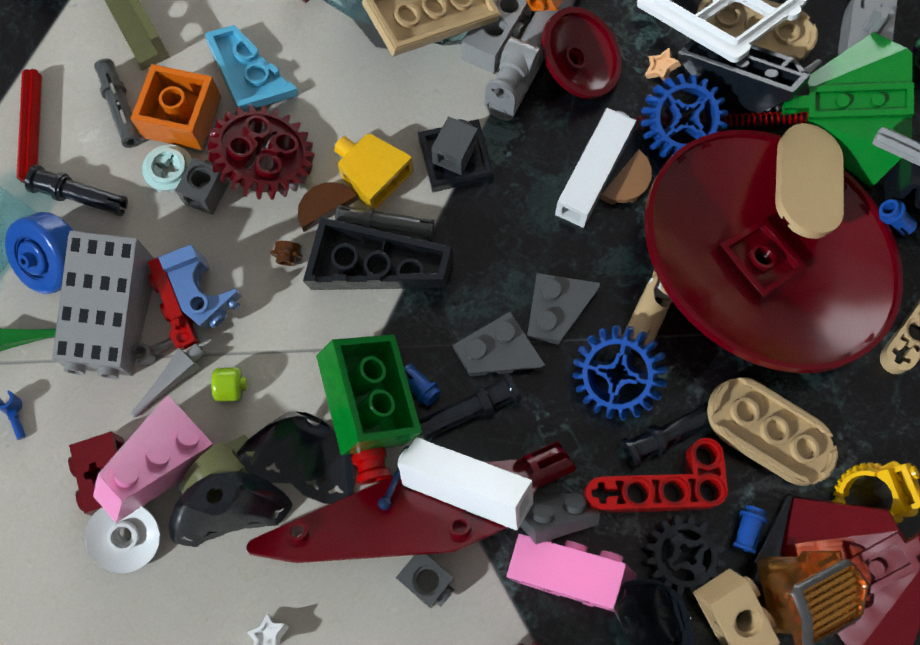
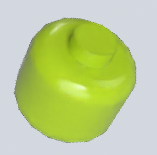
[211,367,247,402]

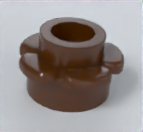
[270,241,303,266]

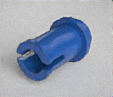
[879,199,917,236]
[404,363,441,407]
[733,505,769,554]

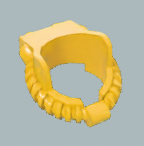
[831,461,920,525]

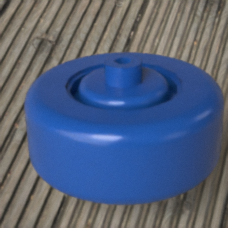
[5,212,74,294]

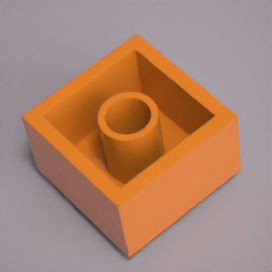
[131,64,221,151]

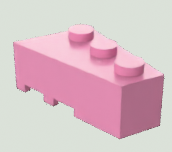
[93,395,213,523]
[506,534,637,618]

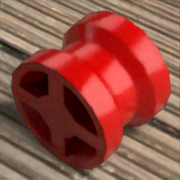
[351,448,392,485]

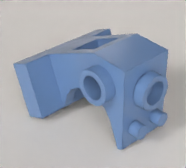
[158,244,242,330]

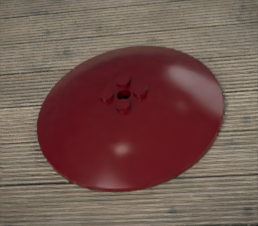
[644,130,903,373]

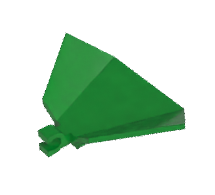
[782,32,914,189]

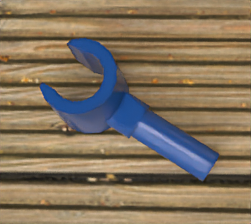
[0,390,26,440]

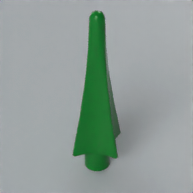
[0,328,56,352]

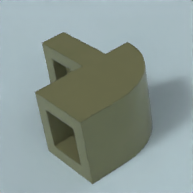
[178,434,255,503]

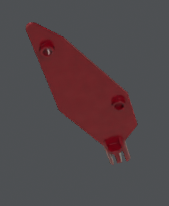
[246,441,576,563]

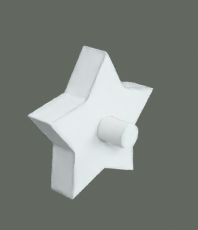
[247,614,289,645]

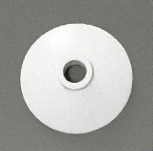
[84,506,160,573]

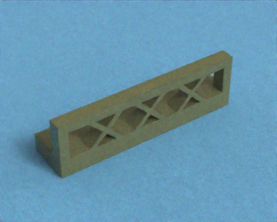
[105,0,170,71]

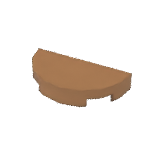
[600,149,652,205]

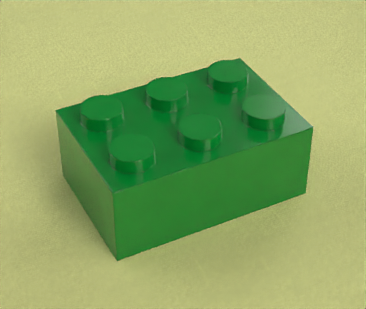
[316,334,422,456]

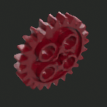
[207,105,315,200]

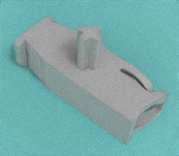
[837,0,897,56]

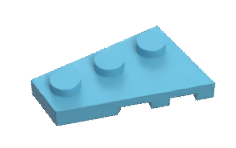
[205,25,297,112]

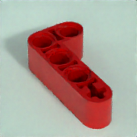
[582,438,728,514]

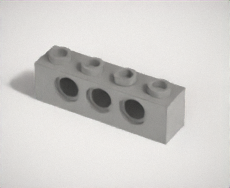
[462,0,536,74]

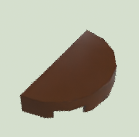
[298,182,359,232]

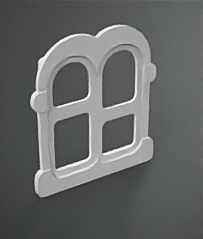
[637,0,808,63]

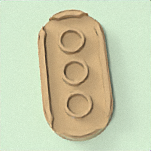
[696,0,818,62]
[775,123,844,239]
[707,378,838,486]

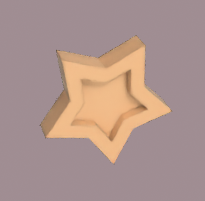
[645,48,681,80]

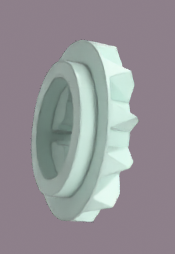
[142,144,192,193]

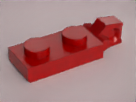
[148,257,200,350]

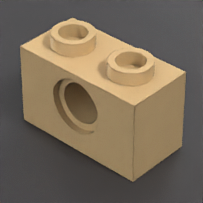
[693,568,780,645]

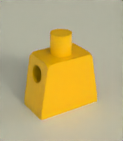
[334,134,413,211]

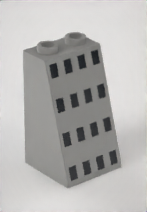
[52,231,154,379]

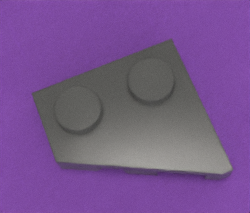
[527,273,600,345]
[453,312,545,376]
[520,493,600,544]

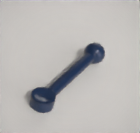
[378,446,410,511]

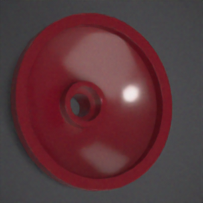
[541,7,622,99]

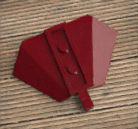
[781,497,920,645]

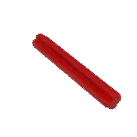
[16,68,42,183]

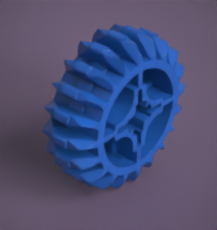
[640,74,729,158]
[573,325,669,420]

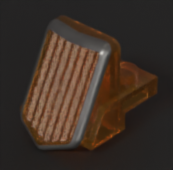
[757,551,869,645]

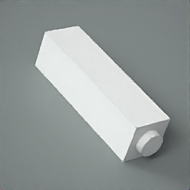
[555,108,636,228]
[398,437,533,531]

